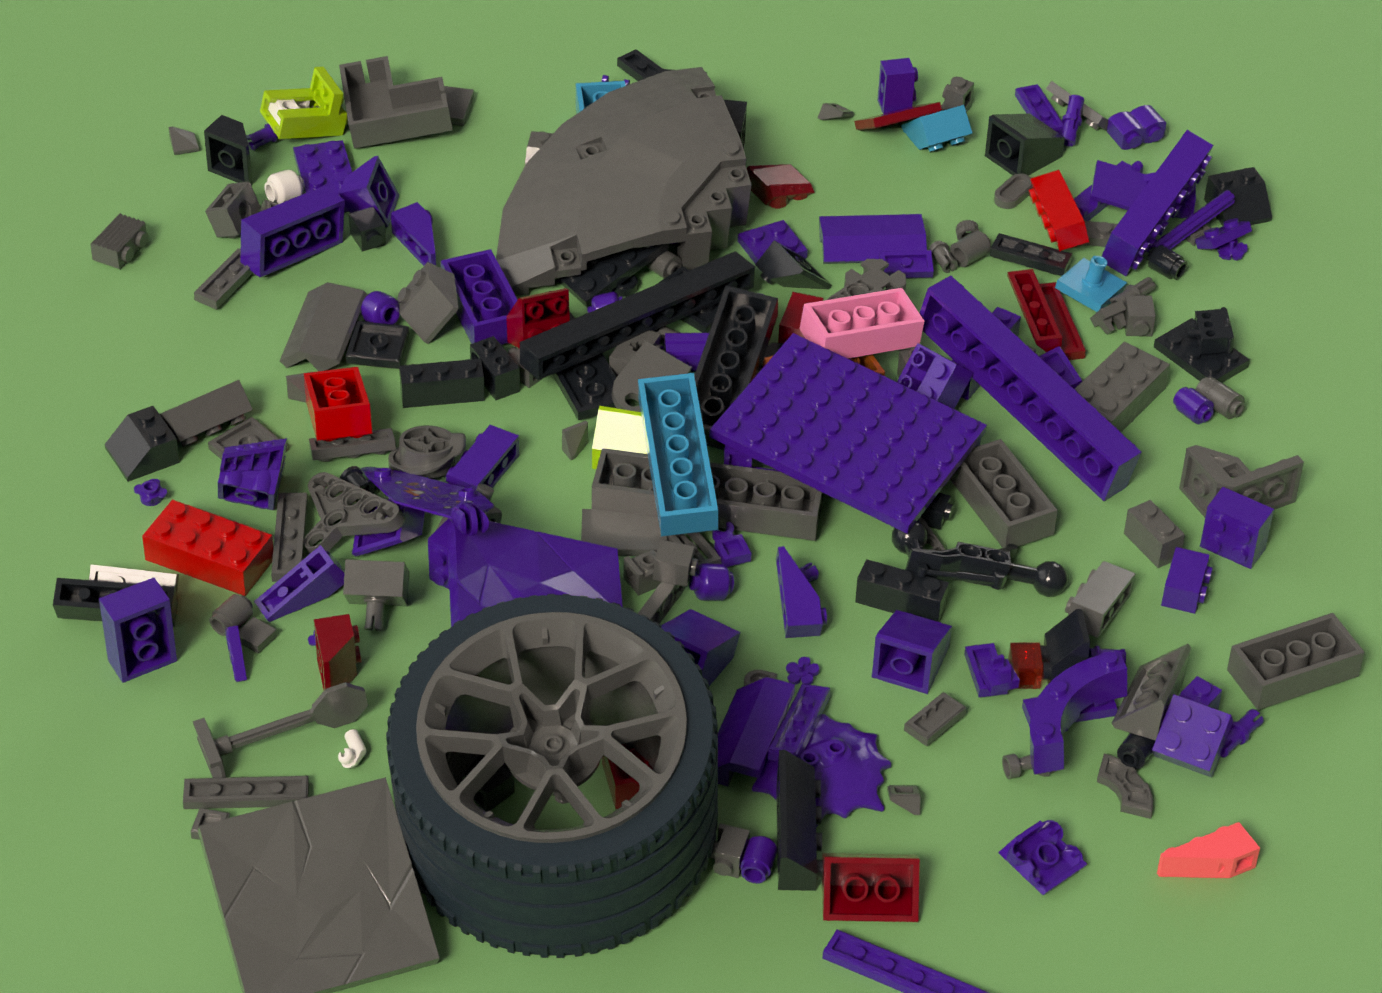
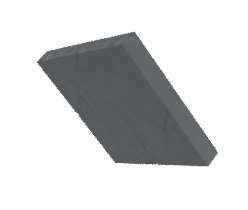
[198,777,439,993]

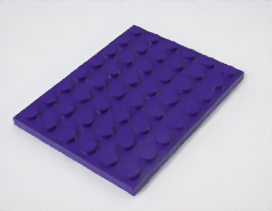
[709,333,987,534]

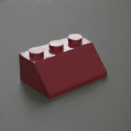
[822,853,920,922]

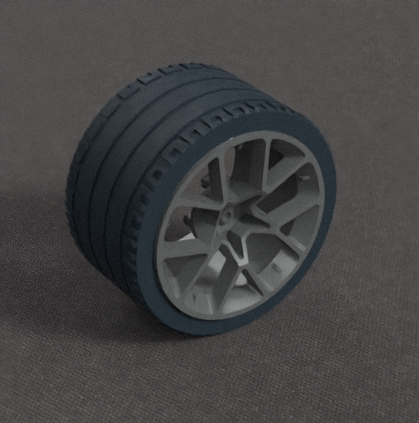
[386,594,718,958]

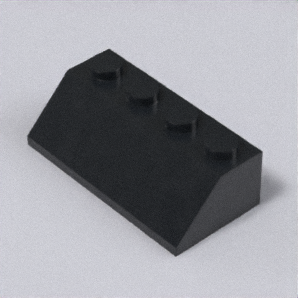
[776,750,823,891]

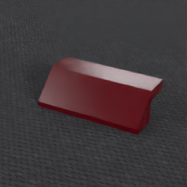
[1007,269,1086,360]

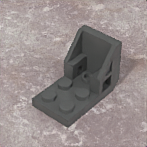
[1179,445,1304,518]

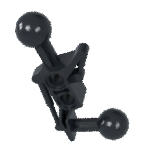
[892,520,1068,597]

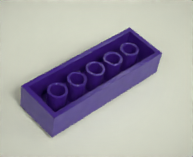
[1101,130,1213,276]

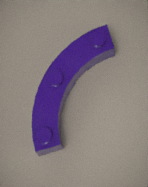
[1030,650,1127,775]

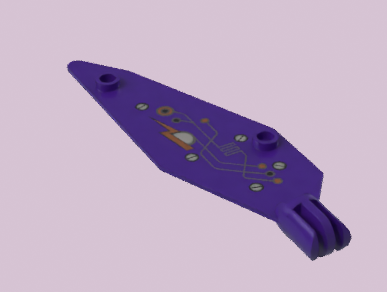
[361,467,494,536]

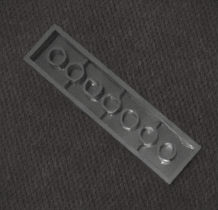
[592,448,823,541]

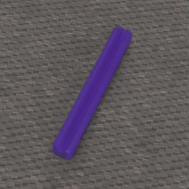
[1153,190,1235,249]

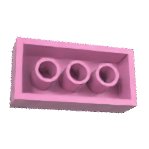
[800,288,925,359]

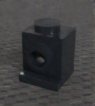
[921,492,954,530]

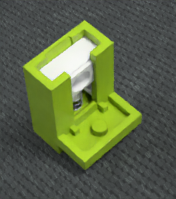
[260,66,348,139]

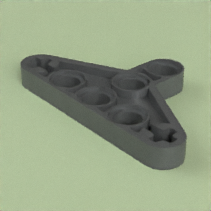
[303,472,405,553]

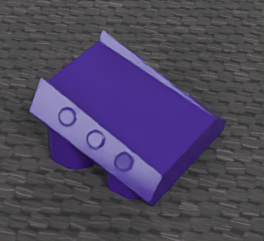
[998,820,1088,895]

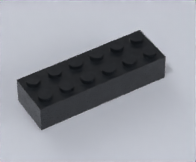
[694,286,778,450]

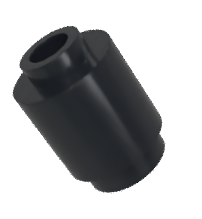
[1147,245,1187,280]
[1117,733,1156,769]

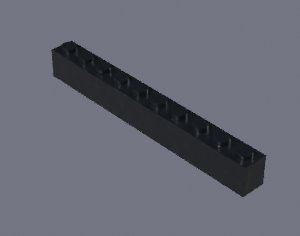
[519,251,755,380]

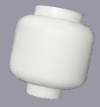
[264,170,305,204]

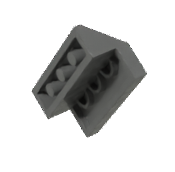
[280,282,367,371]

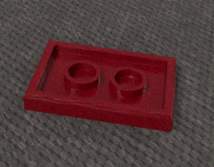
[854,102,942,130]

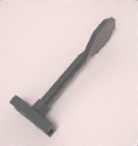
[192,682,368,778]

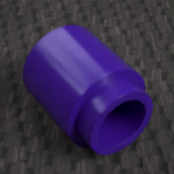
[1173,387,1214,424]
[740,836,778,884]

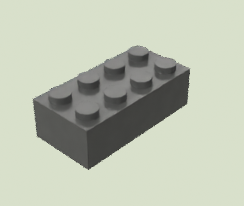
[1075,341,1170,432]
[950,439,1058,548]
[1227,613,1365,710]

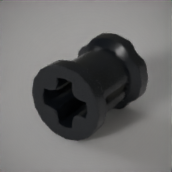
[340,466,375,502]

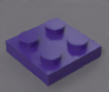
[738,220,808,272]

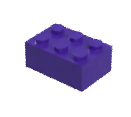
[99,577,177,683]

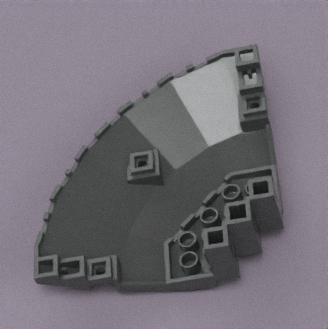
[496,67,751,296]

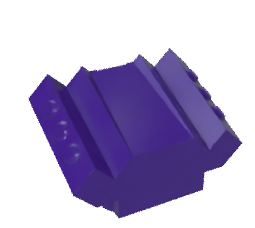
[218,438,287,510]

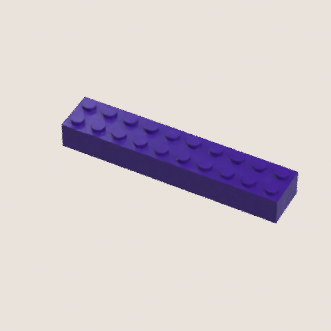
[920,275,1142,501]

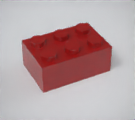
[303,367,372,441]

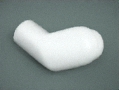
[338,729,367,768]

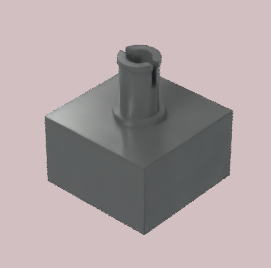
[343,559,410,631]

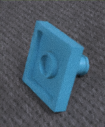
[1055,256,1127,312]

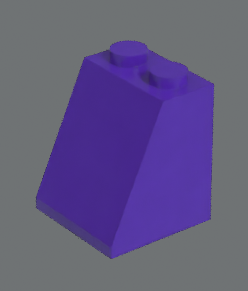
[661,609,741,686]
[872,610,952,694]

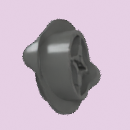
[388,425,466,478]

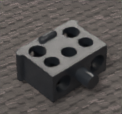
[1186,307,1234,354]

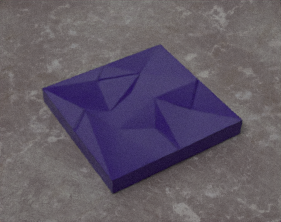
[447,521,623,627]

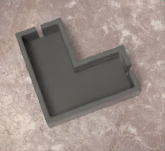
[339,56,453,148]

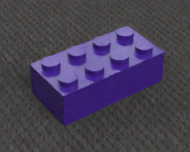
[240,185,345,278]
[441,249,517,344]

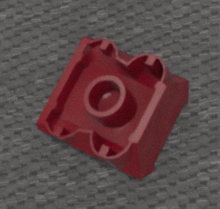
[746,164,814,209]

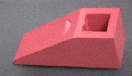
[1157,822,1260,878]

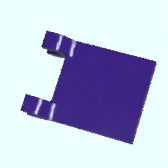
[1090,160,1156,210]

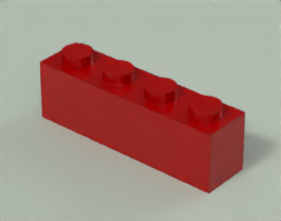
[1028,170,1089,251]

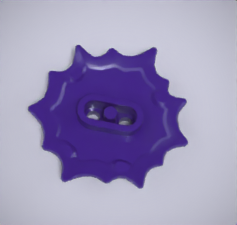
[751,714,892,828]

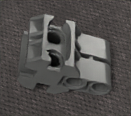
[827,259,906,300]

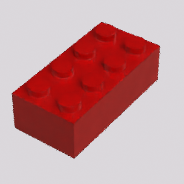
[142,499,274,596]

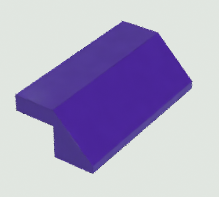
[819,214,927,264]
[718,677,795,786]

